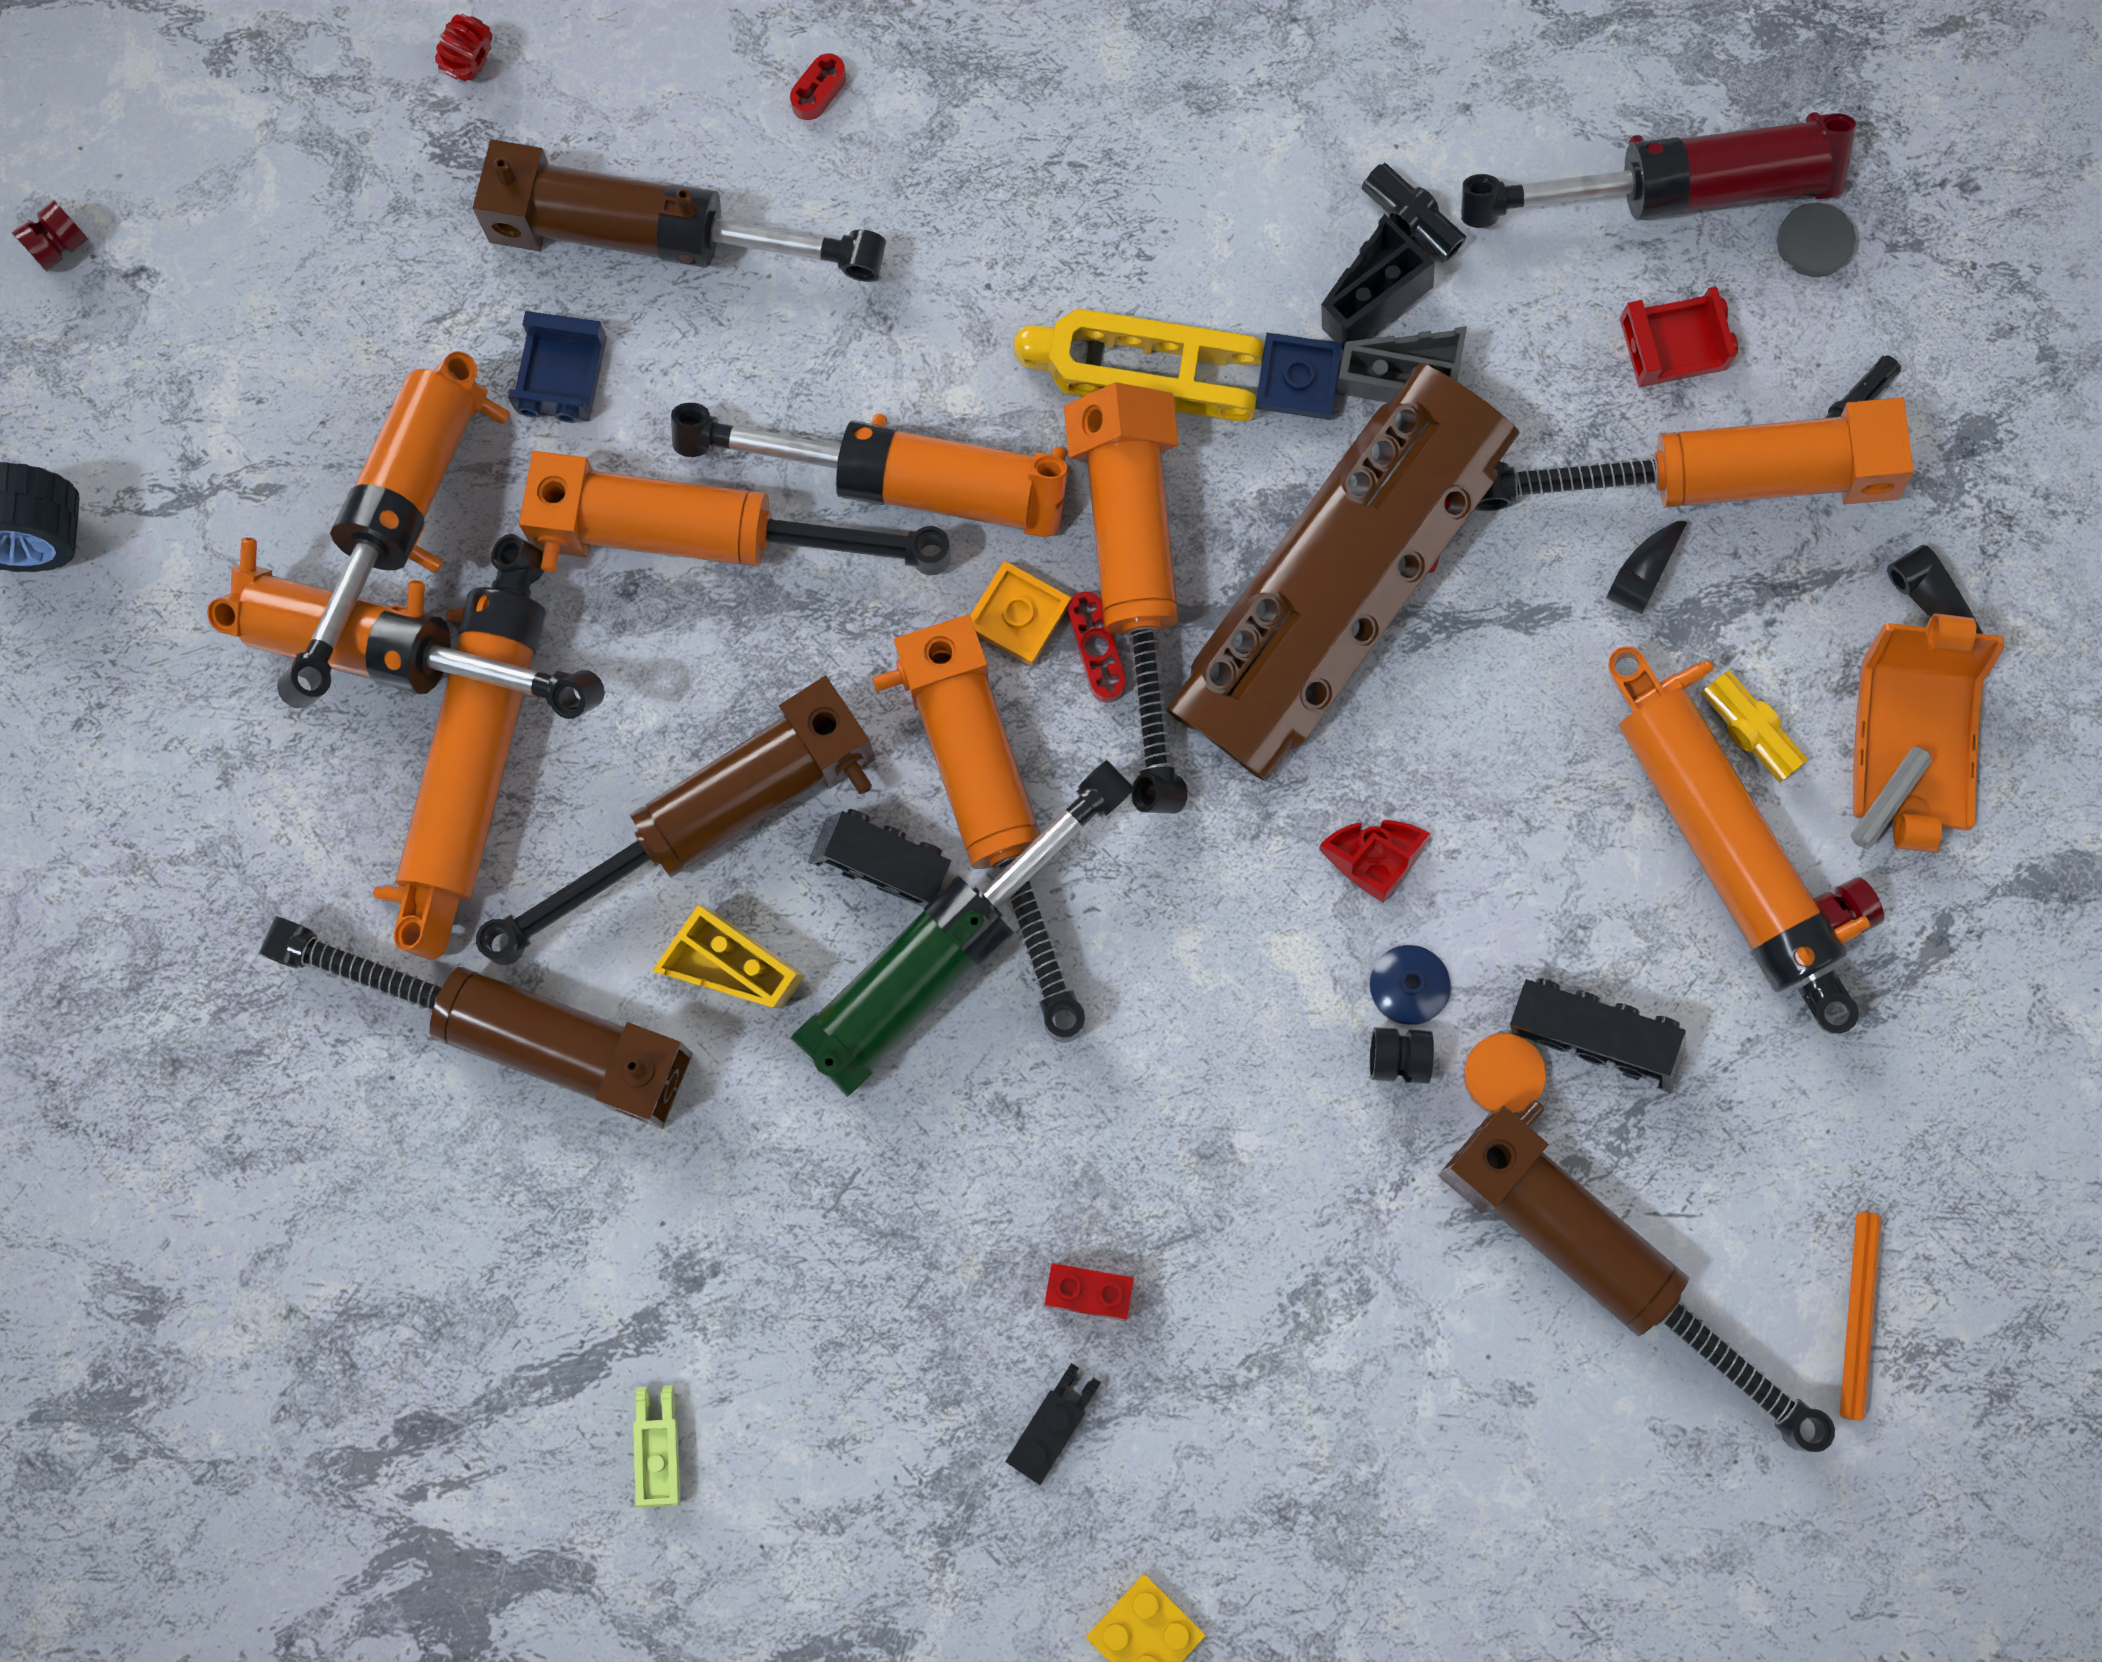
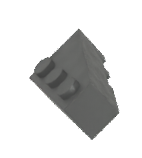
[1335,326,1467,403]

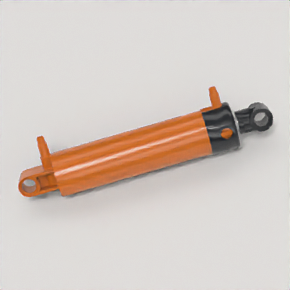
[373,534,546,960]
[1608,646,1871,1034]

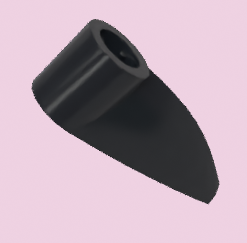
[1606,521,1687,615]
[1887,545,1983,634]

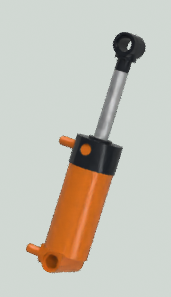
[277,351,510,709]
[671,402,1069,537]
[207,537,605,719]

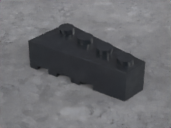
[1510,978,1686,1093]

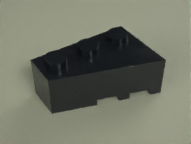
[1321,213,1435,350]
[808,809,951,907]

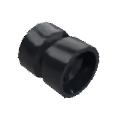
[1369,1027,1434,1084]

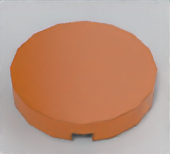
[1463,1033,1546,1114]

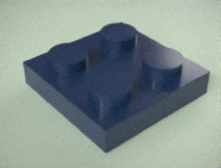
[1255,332,1342,420]

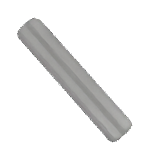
[1851,746,1932,849]

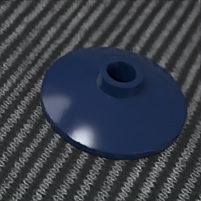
[1369,945,1450,1025]

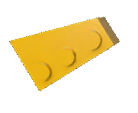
[652,904,806,1009]

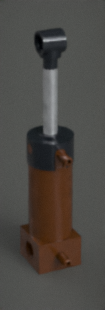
[472,139,886,282]

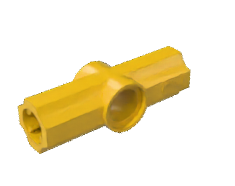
[1701,670,1808,783]

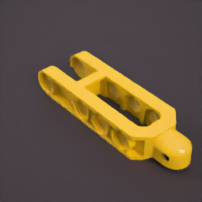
[1014,308,1264,422]

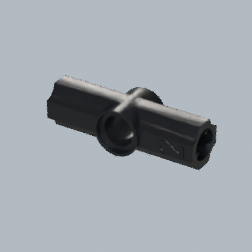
[1361,162,1467,263]

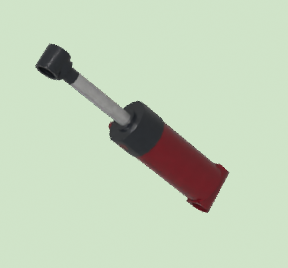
[1461,112,1856,228]

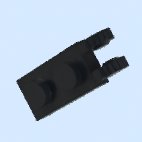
[1005,1363,1101,1485]

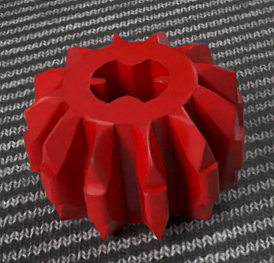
[435,14,493,82]

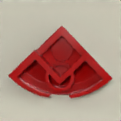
[1319,820,1431,903]

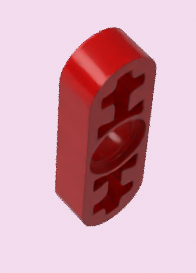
[1068,592,1126,703]

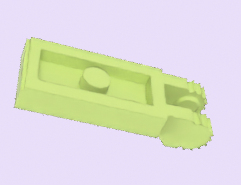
[633,1385,681,1508]

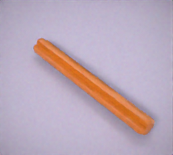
[1840,1212,1882,1421]

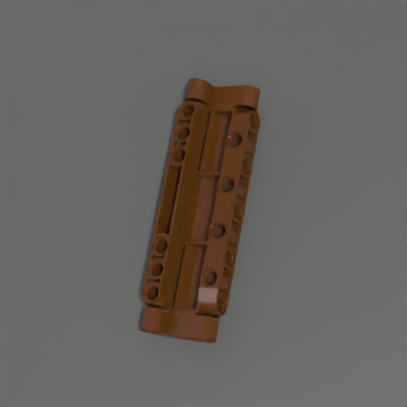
[1166,363,1519,781]

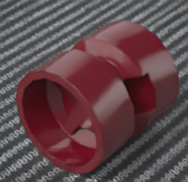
[11,200,88,272]
[1813,877,1884,933]

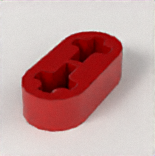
[790,53,846,120]

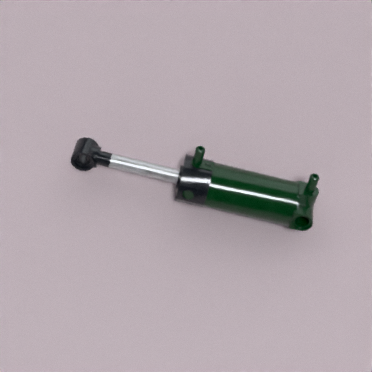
[789,759,1135,1097]

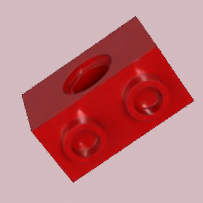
[1044,1263,1134,1321]

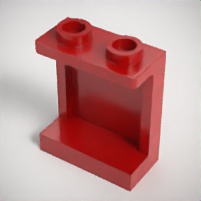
[1619,286,1738,388]

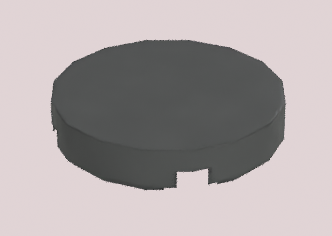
[1776,202,1856,277]

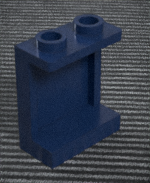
[508,311,607,423]

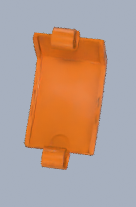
[1853,614,2004,853]

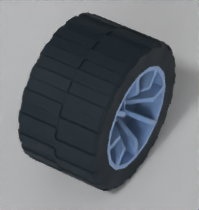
[0,462,80,572]

